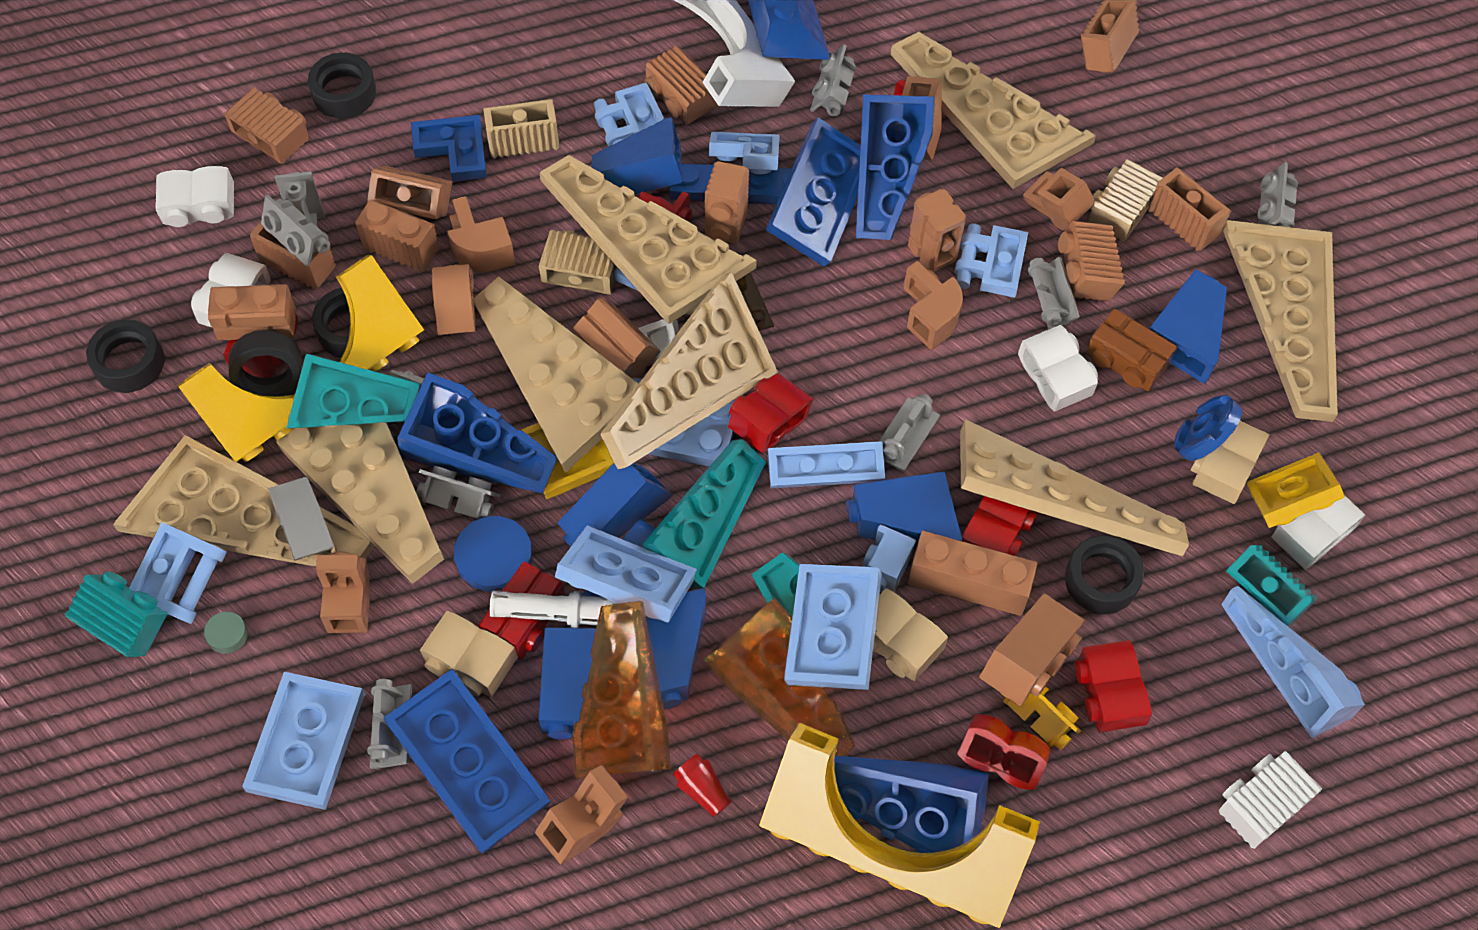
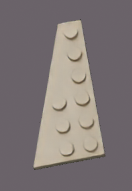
[891,32,1096,189]
[540,155,757,324]
[1223,220,1338,422]
[601,272,778,469]
[474,276,638,473]
[960,419,1189,556]
[276,423,444,584]
[113,435,375,567]

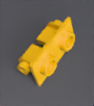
[1000,687,1081,750]

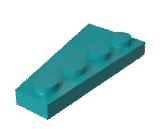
[642,439,766,589]

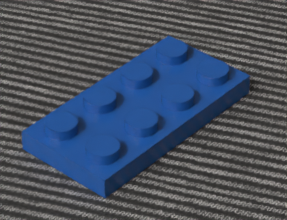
[766,117,861,267]
[383,669,551,855]

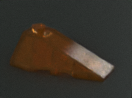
[704,597,855,756]
[572,601,671,778]

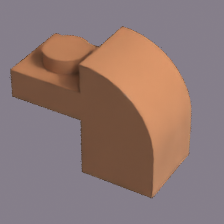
[1023,167,1094,231]
[447,196,516,272]
[903,261,963,351]
[432,264,476,335]
[316,551,370,633]
[535,765,628,865]

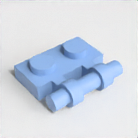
[593,82,664,147]
[954,224,1028,298]

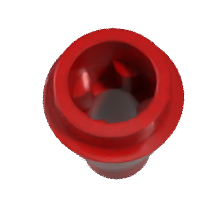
[673,753,732,818]

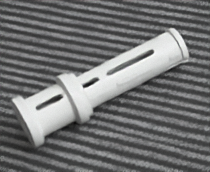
[490,591,615,630]

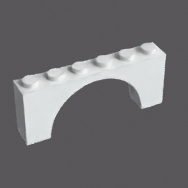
[673,0,795,107]

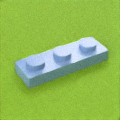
[768,441,885,489]

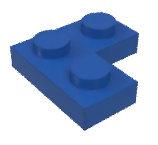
[411,115,487,182]

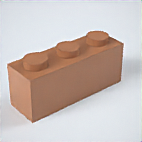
[908,530,1038,616]
[979,593,1085,706]

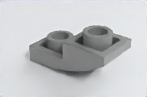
[268,476,334,561]

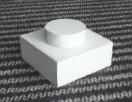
[638,319,679,365]

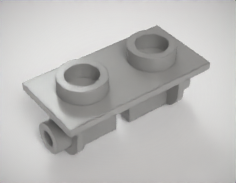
[810,44,856,116]
[1257,162,1298,228]
[275,171,325,227]
[261,195,330,267]
[1028,257,1080,329]
[879,394,940,472]
[416,466,501,519]
[367,679,412,770]

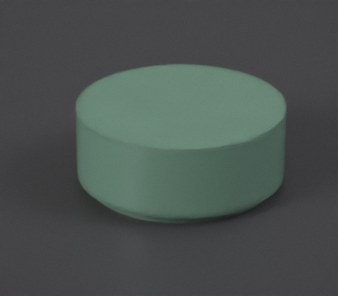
[204,612,248,654]

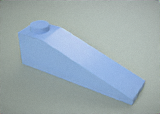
[1221,586,1365,739]

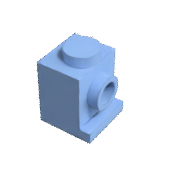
[862,524,916,592]

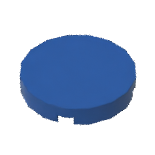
[1174,395,1242,461]
[454,516,532,592]

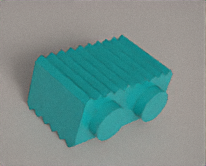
[1226,545,1317,626]
[65,571,167,657]

